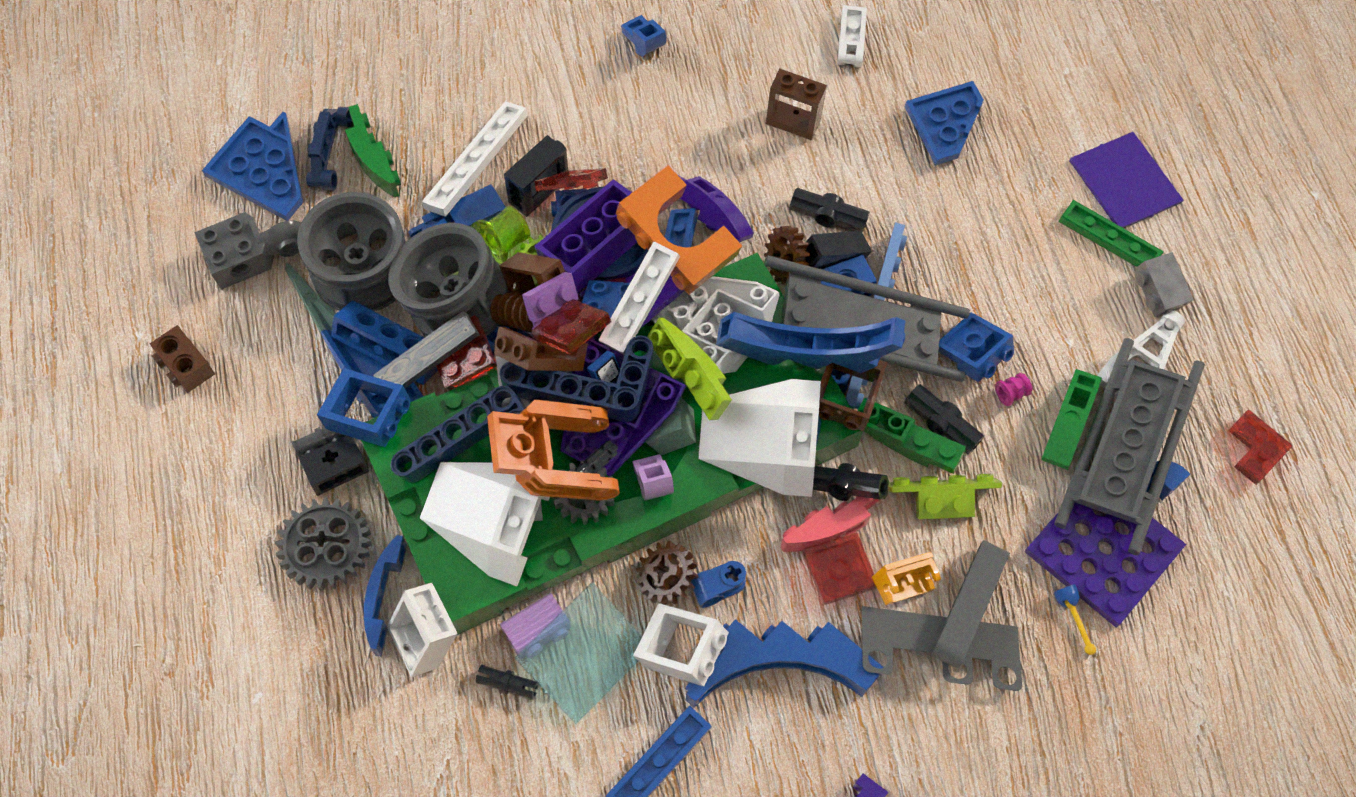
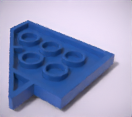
[202,112,303,221]

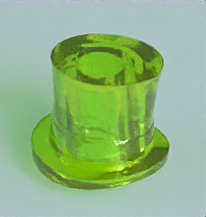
[471,206,531,264]

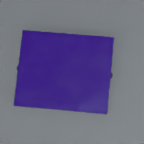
[1069,132,1184,228]

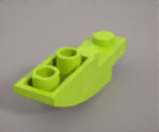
[647,317,732,421]

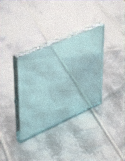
[515,582,642,724]

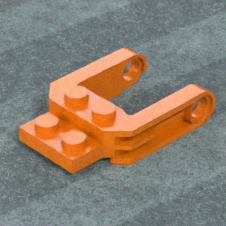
[487,400,620,500]

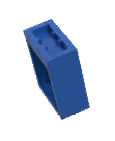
[317,368,411,447]

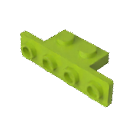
[888,474,1002,519]

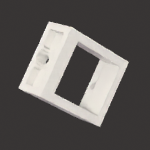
[387,583,458,677]
[633,603,729,686]

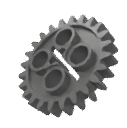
[275,497,372,591]

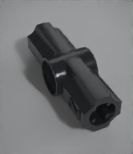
[789,188,870,233]
[904,384,985,455]
[813,463,889,501]

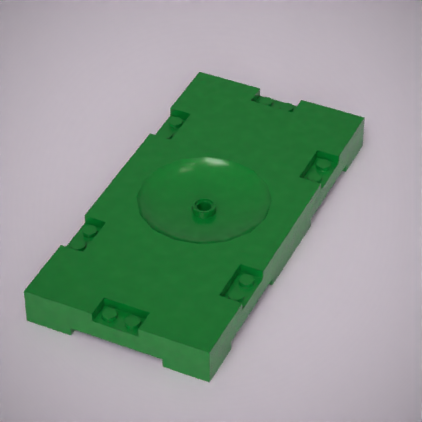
[361,252,863,635]

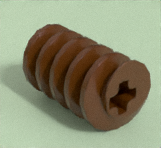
[490,292,535,333]

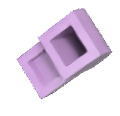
[632,454,674,501]

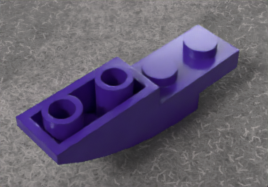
[678,175,754,243]

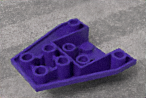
[561,336,687,476]

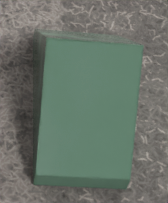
[645,397,696,455]

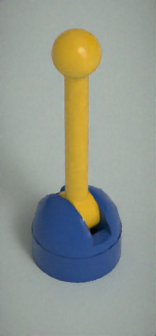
[1054,584,1096,655]

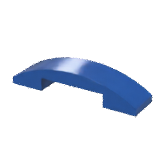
[364,535,407,657]

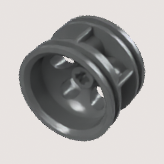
[297,192,406,312]
[388,223,509,346]

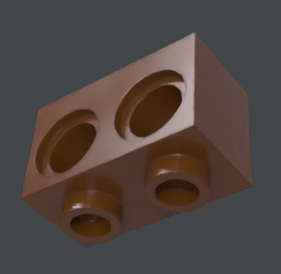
[149,325,215,393]

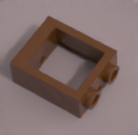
[766,68,827,140]
[499,252,565,295]
[819,360,888,431]

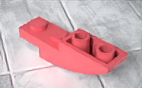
[780,496,880,552]

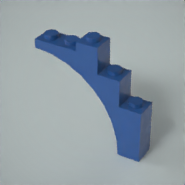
[716,312,906,373]
[685,619,883,708]

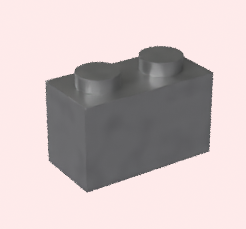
[1134,252,1194,317]

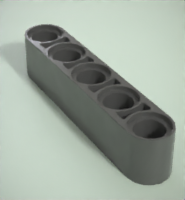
[931,540,1010,669]

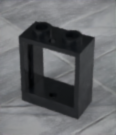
[504,135,569,217]

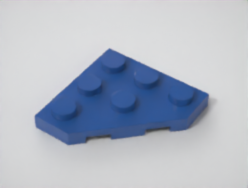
[904,81,984,166]

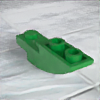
[345,104,401,198]
[1041,369,1102,470]
[857,398,966,474]

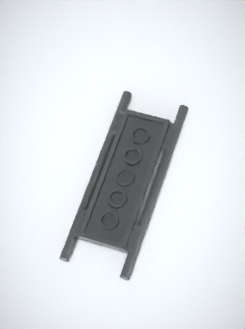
[764,255,970,382]
[1054,338,1205,555]

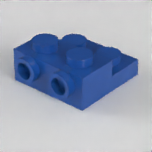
[938,312,1014,382]

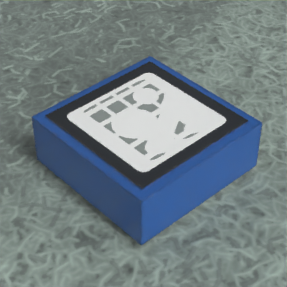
[587,350,620,383]

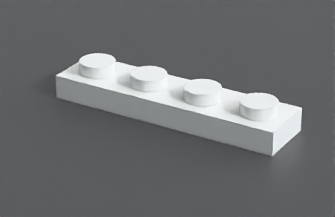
[599,242,680,355]

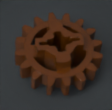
[764,226,810,284]
[636,541,698,605]

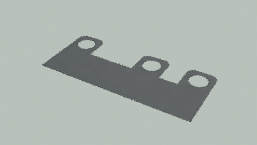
[862,606,1022,691]

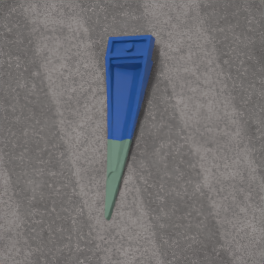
[285,263,424,418]

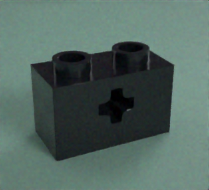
[298,435,369,496]

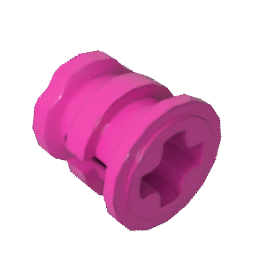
[995,372,1033,406]

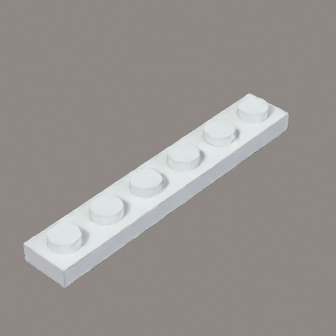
[422,101,528,217]

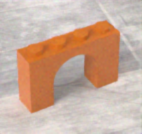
[616,165,742,295]

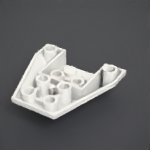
[651,276,779,373]
[698,379,821,497]
[420,462,550,586]

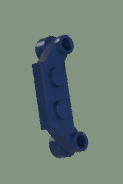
[306,107,353,191]

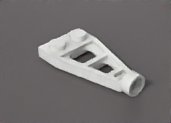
[1097,310,1185,396]

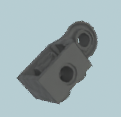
[194,212,302,290]

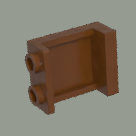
[494,327,588,371]

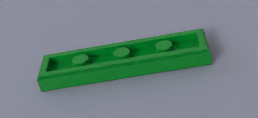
[1059,200,1164,267]

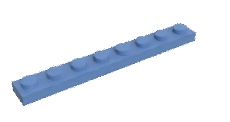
[846,222,907,409]

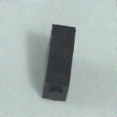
[805,230,872,270]

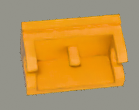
[872,552,941,606]

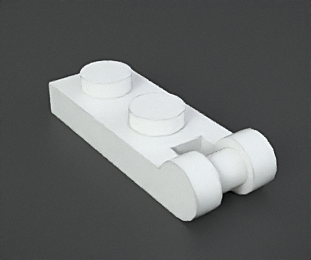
[837,5,867,68]

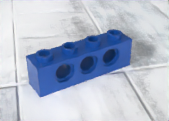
[331,300,442,385]

